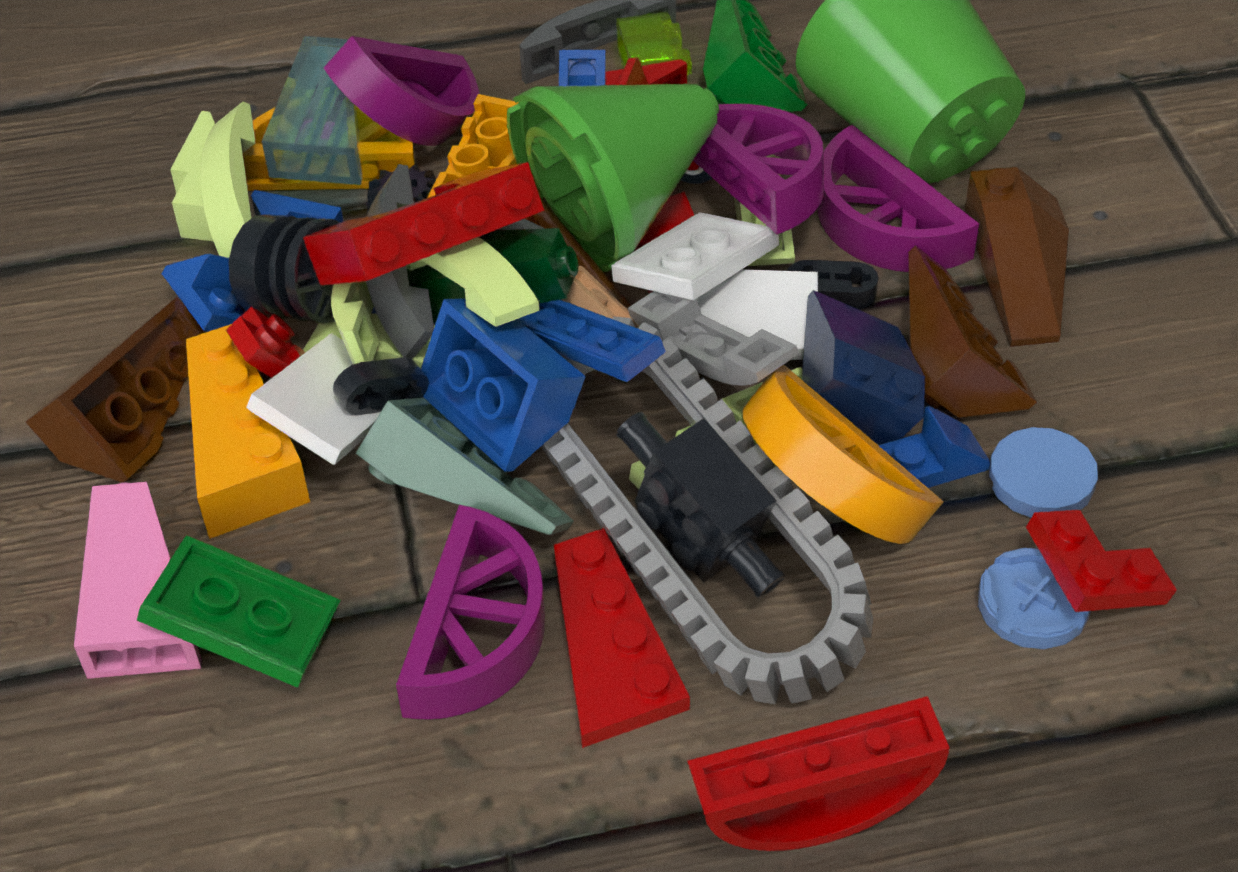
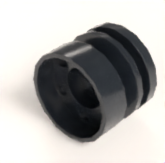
[229,214,340,324]

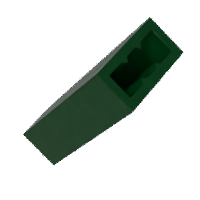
[407,228,579,324]

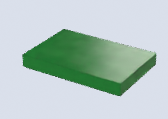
[136,535,341,688]

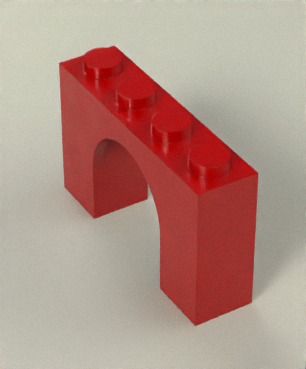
[303,162,544,285]

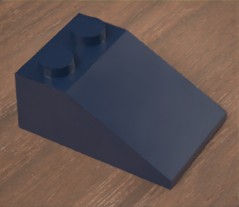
[802,290,925,445]

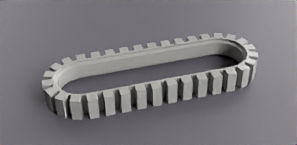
[541,316,873,704]

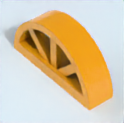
[243,96,415,191]
[743,365,944,544]

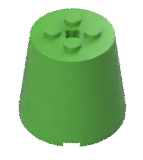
[796,0,1025,183]

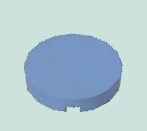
[989,427,1098,518]
[978,547,1091,649]

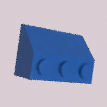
[421,298,586,472]

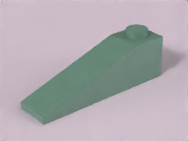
[356,398,574,535]

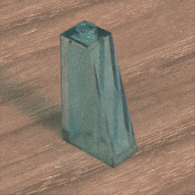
[262,36,363,185]

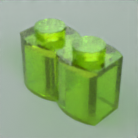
[616,12,692,75]

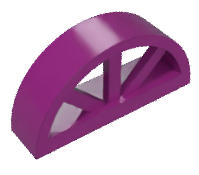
[323,36,479,146]
[693,104,824,235]
[817,125,979,272]
[396,504,545,719]

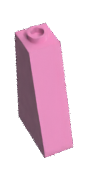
[74,482,202,679]

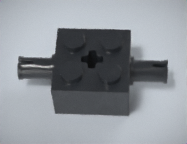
[616,412,786,599]

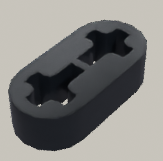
[787,260,879,309]
[333,357,429,415]

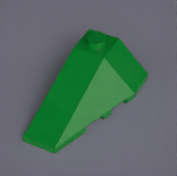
[703,0,807,112]

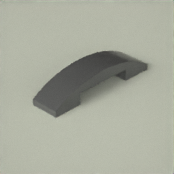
[519,0,676,84]
[366,164,434,359]

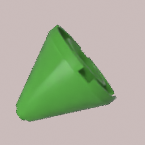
[507,84,719,271]

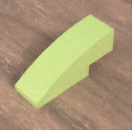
[170,111,215,241]

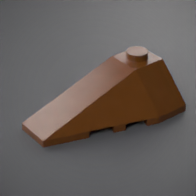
[964,167,1069,347]
[908,245,1037,418]
[25,297,207,483]

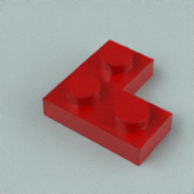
[226,306,306,378]
[1026,510,1177,612]

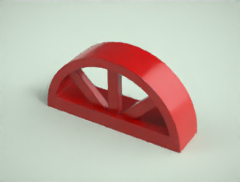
[687,696,950,851]

